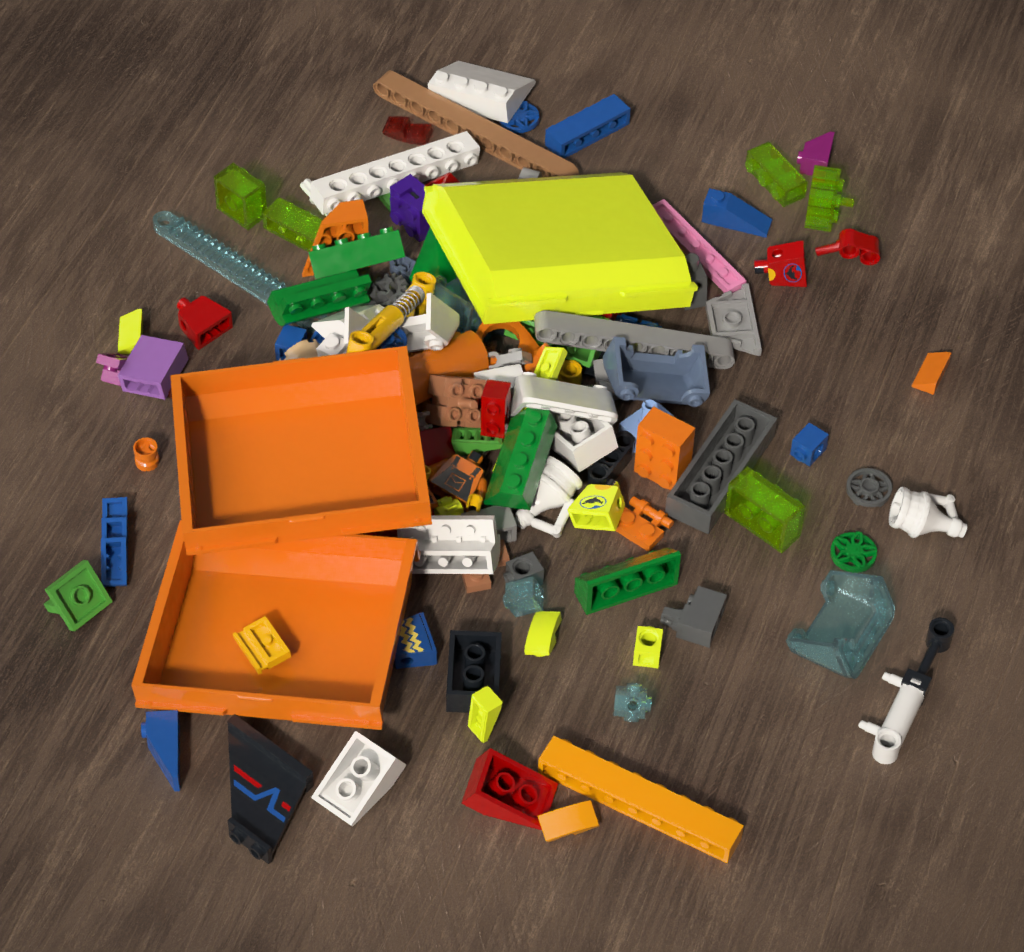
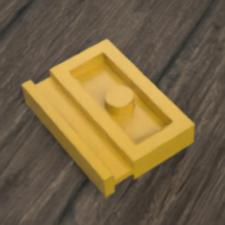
[233,616,291,675]

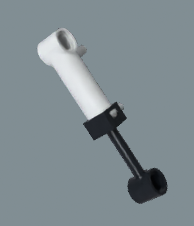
[859,617,954,764]

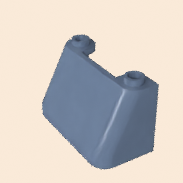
[603,337,710,407]

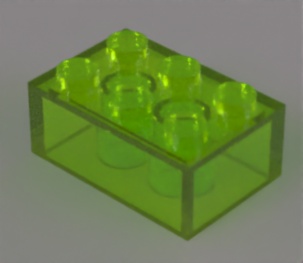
[725,466,805,554]

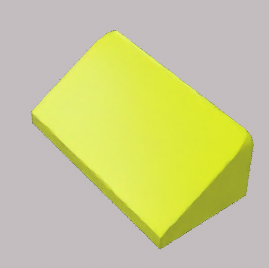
[118,309,144,354]

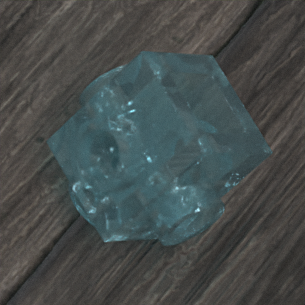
[613,683,652,722]

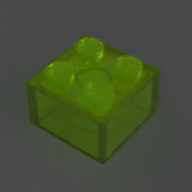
[214,163,267,230]

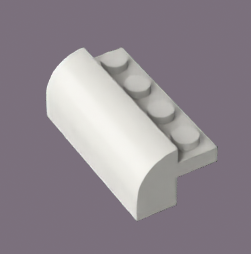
[397,515,500,574]

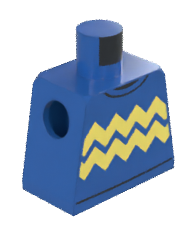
[394,612,437,669]

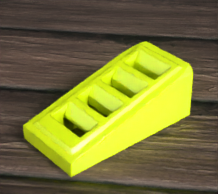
[468,686,502,743]

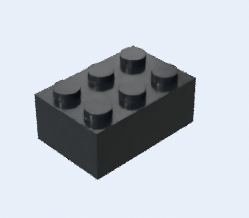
[446,630,502,713]

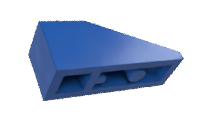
[702,188,772,238]
[141,710,180,792]

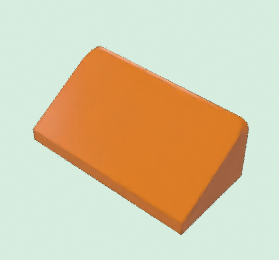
[912,352,952,395]

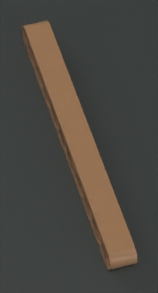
[373,70,579,177]

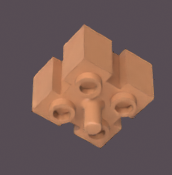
[425,374,486,428]

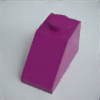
[797,131,835,178]

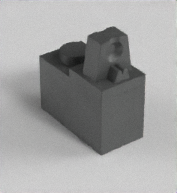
[660,586,727,648]

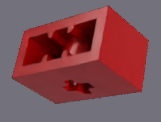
[481,379,511,439]

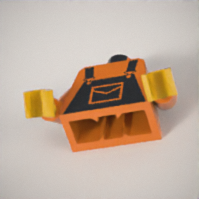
[425,451,488,512]

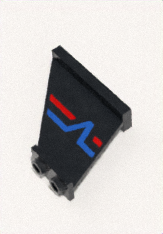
[227,714,314,864]

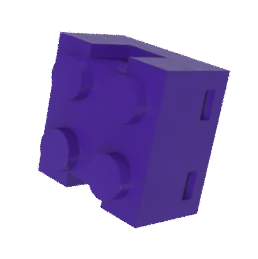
[390,174,430,243]

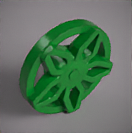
[830,531,877,573]

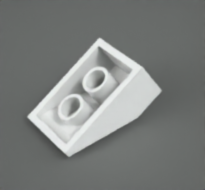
[311,731,406,826]

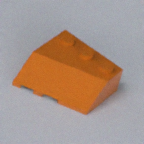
[302,199,370,277]

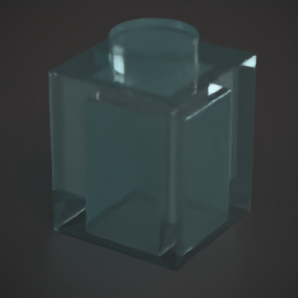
[503,576,544,617]

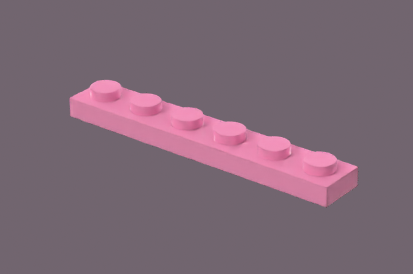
[652,199,746,293]

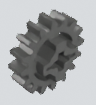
[363,273,410,307]

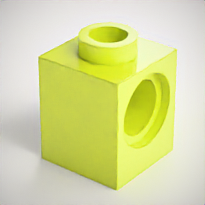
[633,626,663,669]

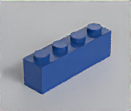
[545,94,631,159]

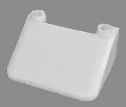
[510,372,618,425]

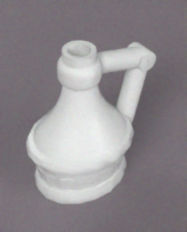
[514,456,583,538]
[889,487,967,538]

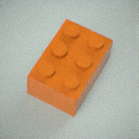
[634,406,695,490]

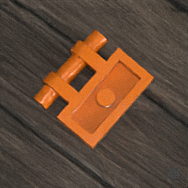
[616,496,674,552]

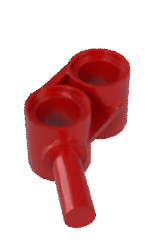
[815,228,880,265]

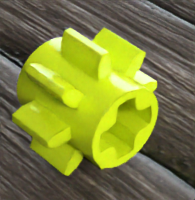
[433,496,464,515]

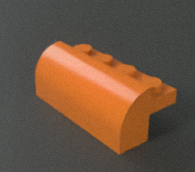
[408,330,489,405]

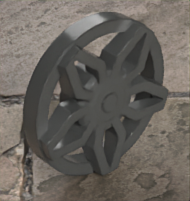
[846,468,892,507]

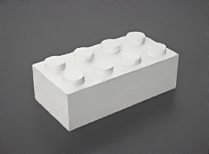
[551,412,618,472]

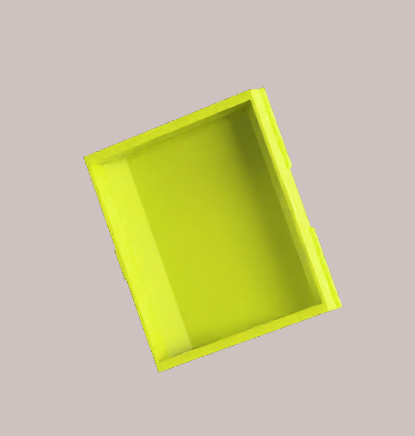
[422,172,698,324]

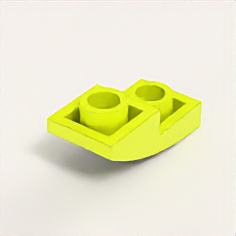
[524,611,562,657]

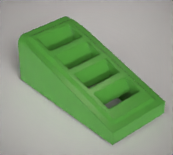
[451,427,504,456]

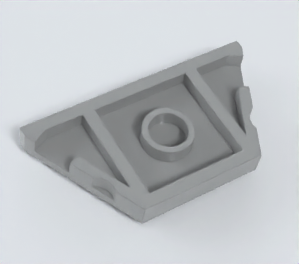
[705,283,762,356]

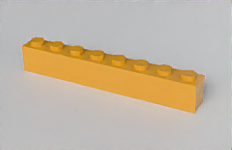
[538,736,744,864]

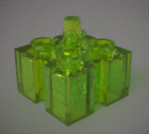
[804,165,854,232]

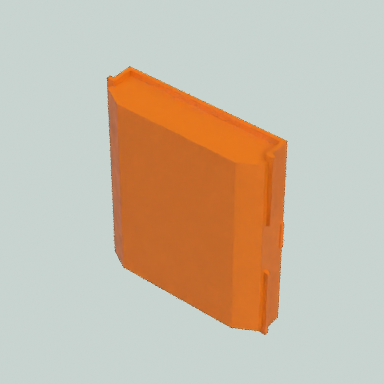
[170,346,432,556]
[131,520,421,730]

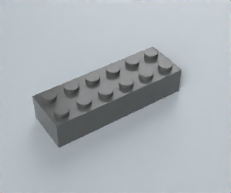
[665,399,777,534]

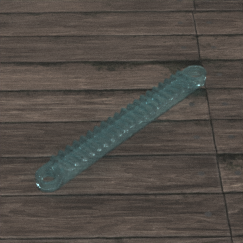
[152,211,327,333]

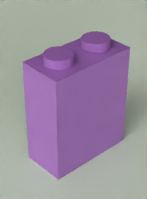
[118,335,188,400]

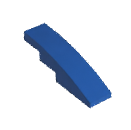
[101,497,128,587]

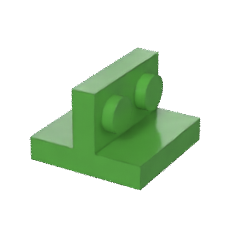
[44,560,113,631]

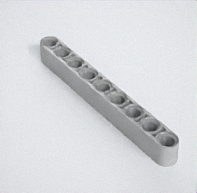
[534,310,735,369]

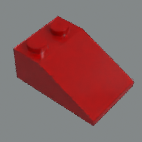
[461,748,558,830]

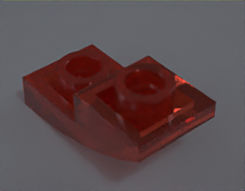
[382,116,433,145]

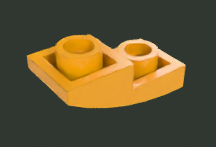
[538,800,600,842]

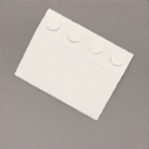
[428,61,536,123]

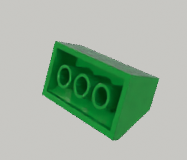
[308,226,405,279]
[483,408,557,510]
[574,547,681,615]

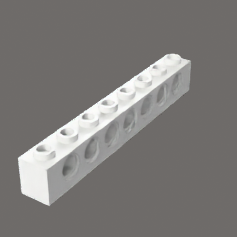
[310,131,480,215]

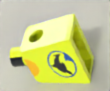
[567,479,625,531]

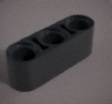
[587,431,635,485]

